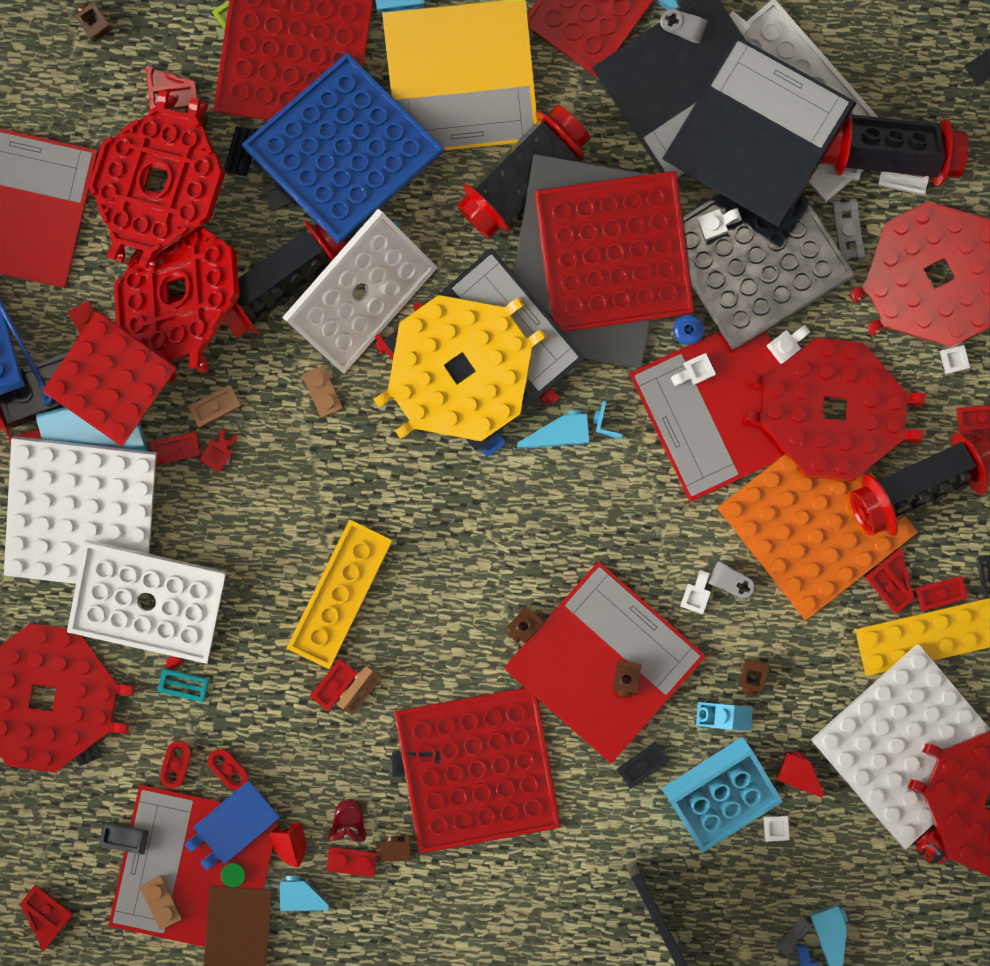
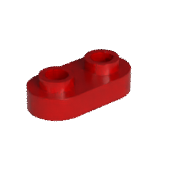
[160,741,191,789]
[208,749,249,791]

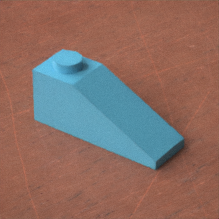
[517,410,589,449]
[809,904,848,966]

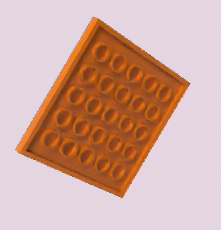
[717,454,918,621]

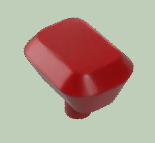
[166,655,184,669]

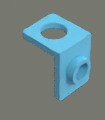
[593,401,623,439]

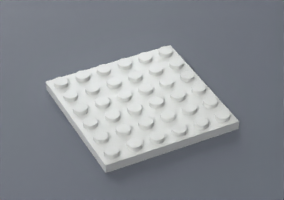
[4,436,157,584]
[811,644,990,849]

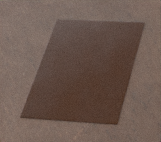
[204,886,272,966]

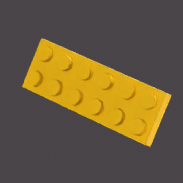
[286,519,393,669]
[855,597,990,676]

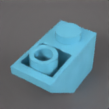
[696,702,753,731]

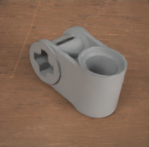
[660,9,708,44]
[707,561,754,598]

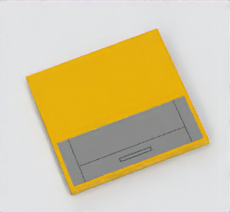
[382,0,537,151]

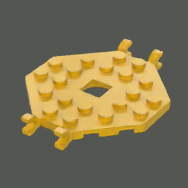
[373,295,547,441]

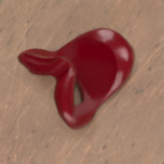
[328,799,367,842]

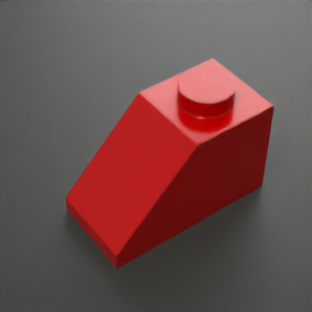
[776,750,824,798]

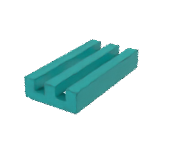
[157,668,210,703]

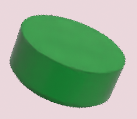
[221,863,246,888]

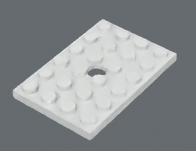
[282,209,438,374]
[67,540,227,664]

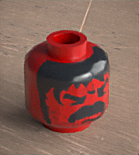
[915,829,947,864]

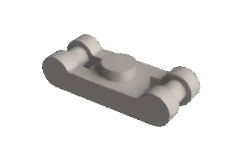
[832,198,865,261]

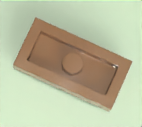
[302,365,343,418]
[188,385,242,428]
[337,666,382,715]
[139,875,183,930]

